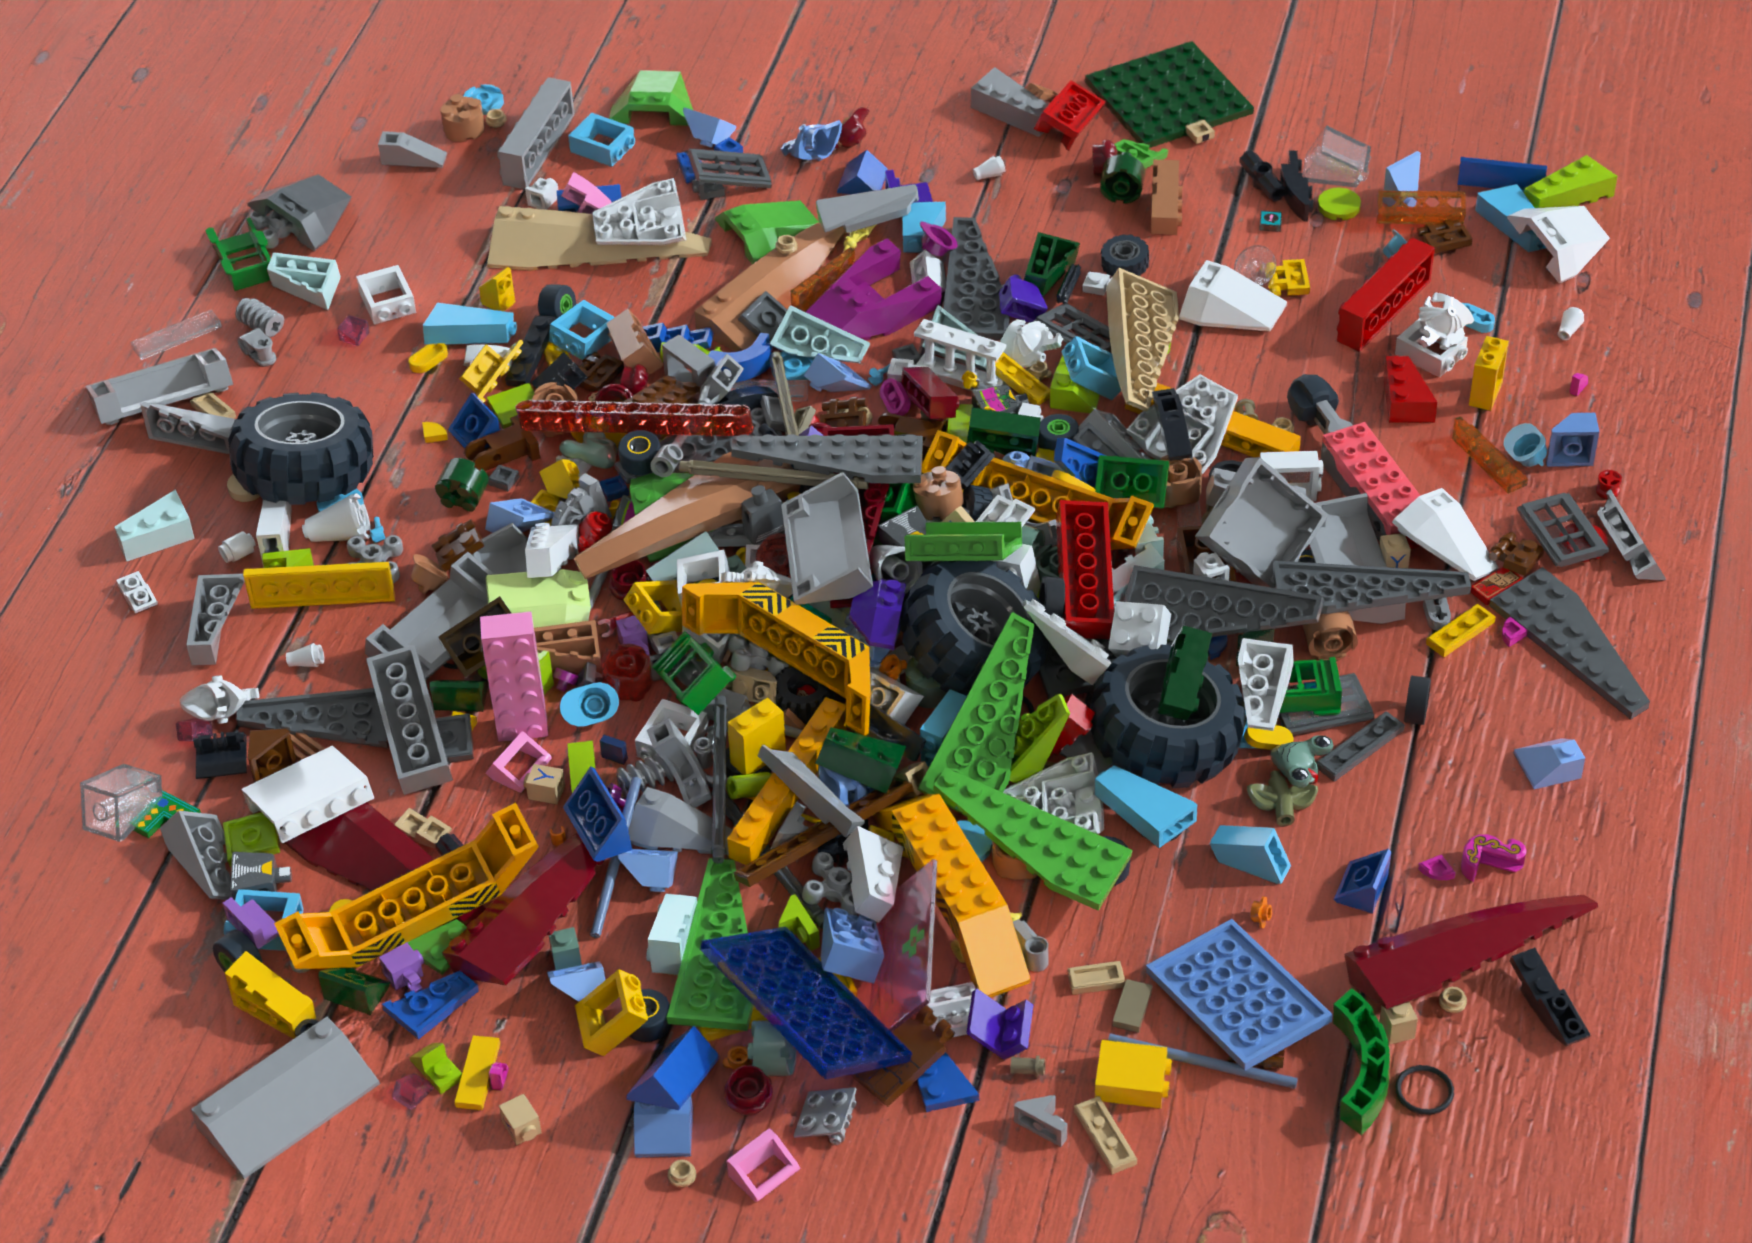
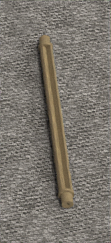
[770,352,799,436]
[679,460,869,489]

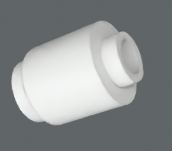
[218,531,256,563]

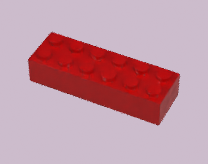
[1336,237,1435,352]
[1056,500,1114,639]

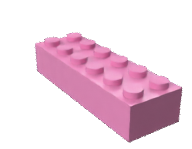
[480,612,548,742]

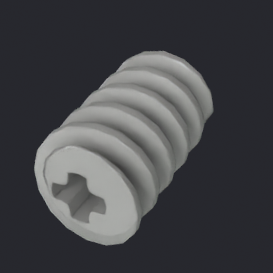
[235,298,284,337]
[616,753,674,798]

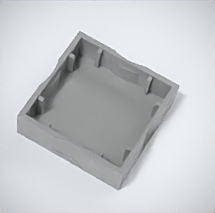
[1195,457,1328,588]

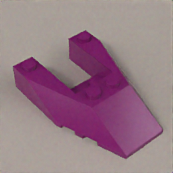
[805,239,942,341]

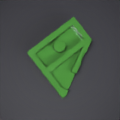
[1115,139,1168,169]
[407,920,466,975]

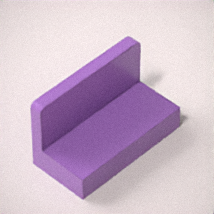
[223,897,279,949]

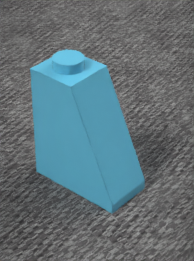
[903,202,946,253]
[1210,825,1291,884]

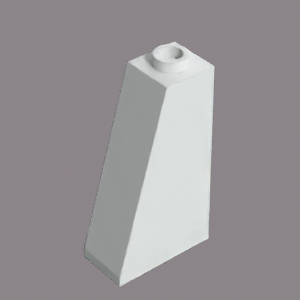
[256,500,292,568]

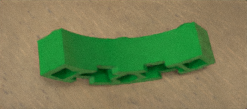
[1333,988,1390,1136]

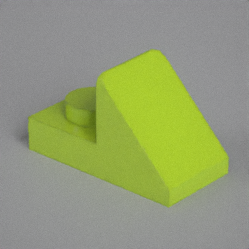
[262,548,314,568]
[778,894,820,951]
[409,1043,462,1094]

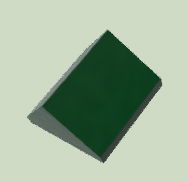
[430,680,488,712]
[318,968,390,1015]

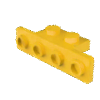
[459,340,524,403]

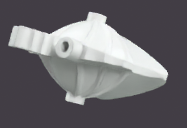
[1417,292,1474,350]
[1000,320,1063,368]
[720,561,793,598]
[180,675,259,724]

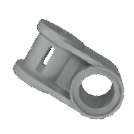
[238,328,276,366]

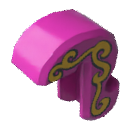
[1461,834,1526,882]

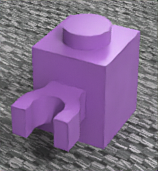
[616,616,650,661]
[379,942,424,993]

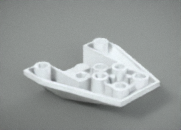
[592,178,686,245]
[1507,206,1610,283]
[1179,260,1287,331]
[1127,374,1238,474]
[1392,488,1499,581]
[1023,599,1111,685]
[1003,752,1104,834]

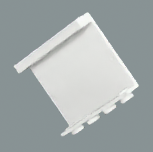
[242,745,374,843]

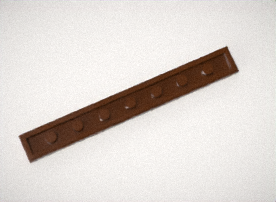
[734,777,914,887]

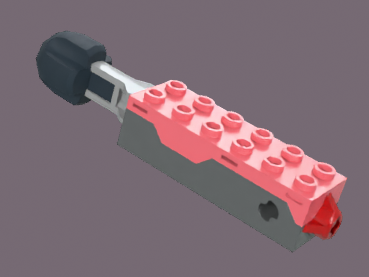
[1287,374,1421,549]

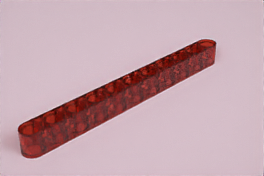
[515,400,754,436]

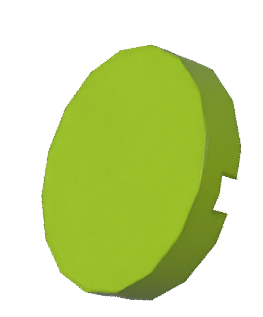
[1318,188,1361,220]

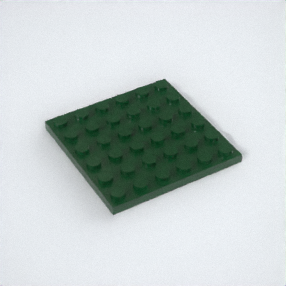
[1085,41,1254,148]

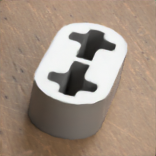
[1423,598,1451,631]

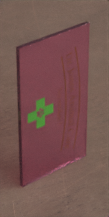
[867,859,937,1048]

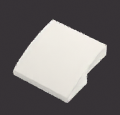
[976,494,1035,527]
[921,982,976,1037]

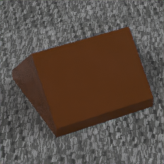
[248,728,297,783]

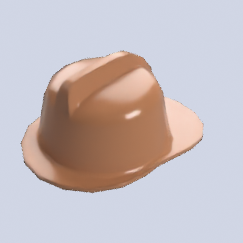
[411,554,449,593]

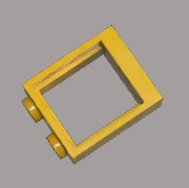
[1469,336,1509,411]
[624,580,682,634]
[575,969,648,1056]

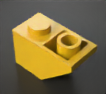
[479,267,515,311]
[539,459,580,499]

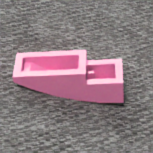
[561,172,612,214]

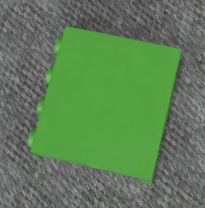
[904,522,1022,561]

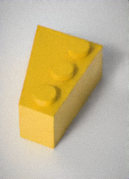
[225,951,316,1039]

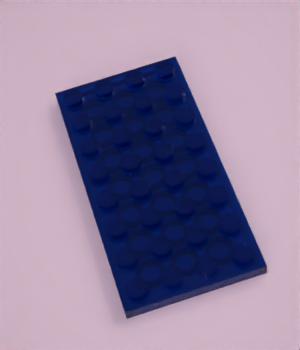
[700,927,913,1080]

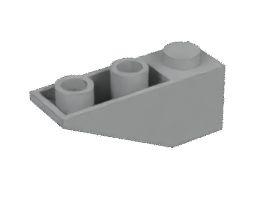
[378,131,447,168]

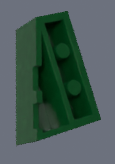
[1024,232,1080,297]
[967,408,1041,458]
[1158,625,1212,721]
[815,727,906,794]

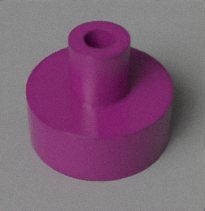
[553,667,579,692]
[606,783,626,806]

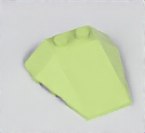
[486,569,591,628]

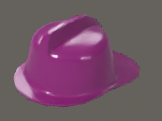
[920,221,958,257]

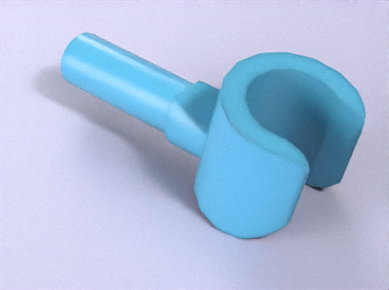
[868,364,890,386]
[369,517,386,543]

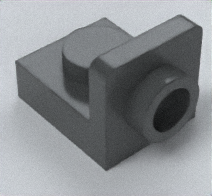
[692,174,725,200]

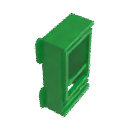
[205,218,271,291]
[652,631,736,715]
[1279,657,1342,716]

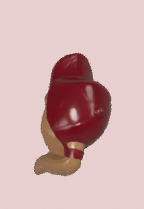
[833,107,869,151]

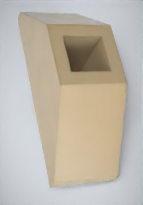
[722,667,777,705]

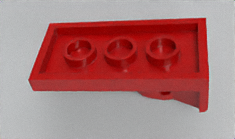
[1034,80,1105,151]

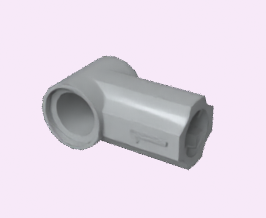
[1013,919,1049,972]

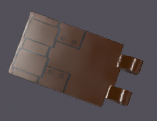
[849,1004,955,1107]

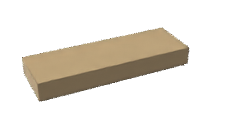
[1074,1096,1137,1174]

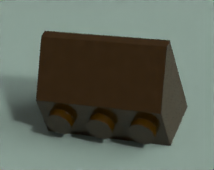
[438,596,512,678]

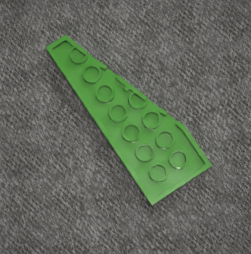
[917,612,1034,817]
[933,767,1133,911]
[667,858,758,1031]

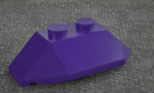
[849,579,906,650]

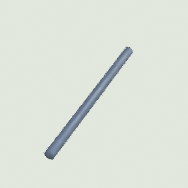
[590,777,642,938]
[1108,1033,1298,1089]

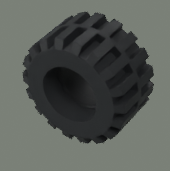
[775,665,835,726]

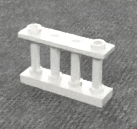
[914,319,1006,391]

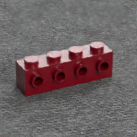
[901,367,960,421]

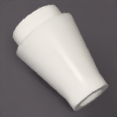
[973,156,1006,181]
[1557,307,1584,340]
[286,643,324,667]

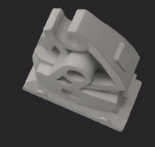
[551,473,612,526]

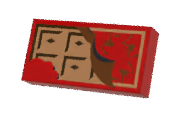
[1470,567,1523,606]

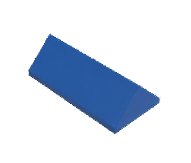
[1457,157,1547,192]
[563,766,632,862]
[627,1026,719,1110]

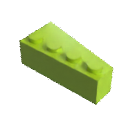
[1524,155,1617,208]

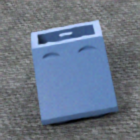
[821,908,884,984]

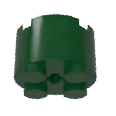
[1100,152,1146,204]
[435,458,489,512]

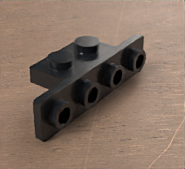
[845,703,926,762]

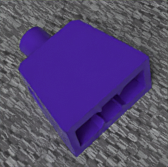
[999,275,1048,323]

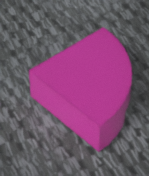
[1570,373,1588,396]
[1502,617,1528,647]
[1418,854,1455,880]
[489,1062,509,1090]

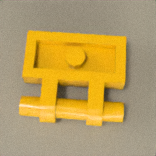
[1266,259,1310,297]

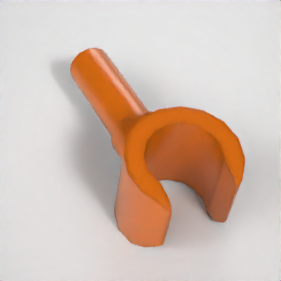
[550,826,567,847]

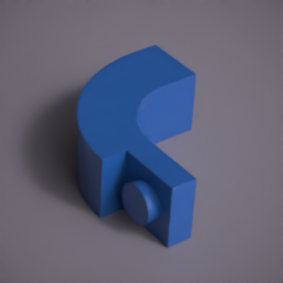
[706,333,773,382]

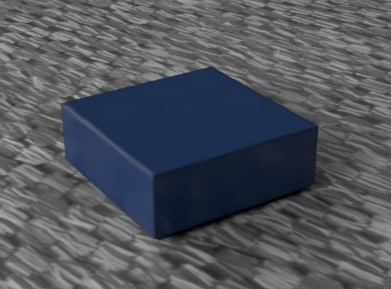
[600,735,628,765]

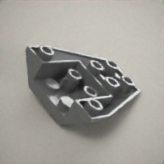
[247,174,351,251]

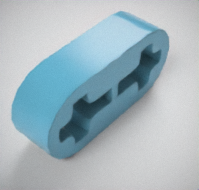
[1462,303,1495,333]

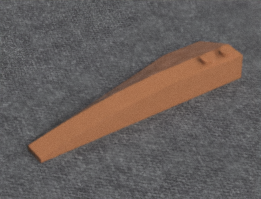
[695,222,846,352]
[574,452,801,579]

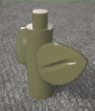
[1247,771,1318,826]

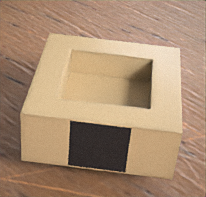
[1186,120,1215,144]

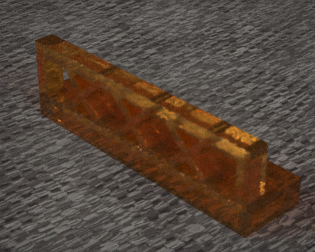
[1376,190,1466,224]
[791,247,855,312]
[1452,416,1528,494]

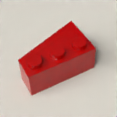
[1383,356,1438,423]
[1049,694,1095,757]

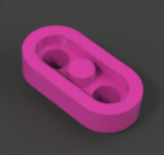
[880,378,910,416]

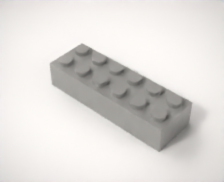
[497,77,575,190]
[366,645,453,795]

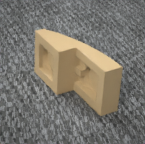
[394,808,452,848]

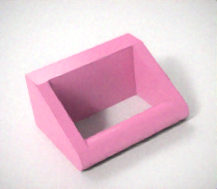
[485,731,552,793]
[727,1128,800,1202]

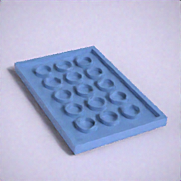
[1146,919,1333,1071]

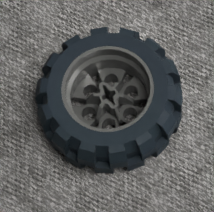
[228,392,374,505]
[900,561,1050,696]
[1090,644,1247,788]

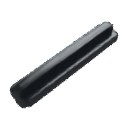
[1056,263,1081,304]

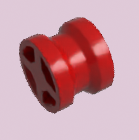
[1596,470,1622,499]

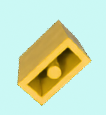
[727,697,786,775]
[1095,1040,1172,1109]

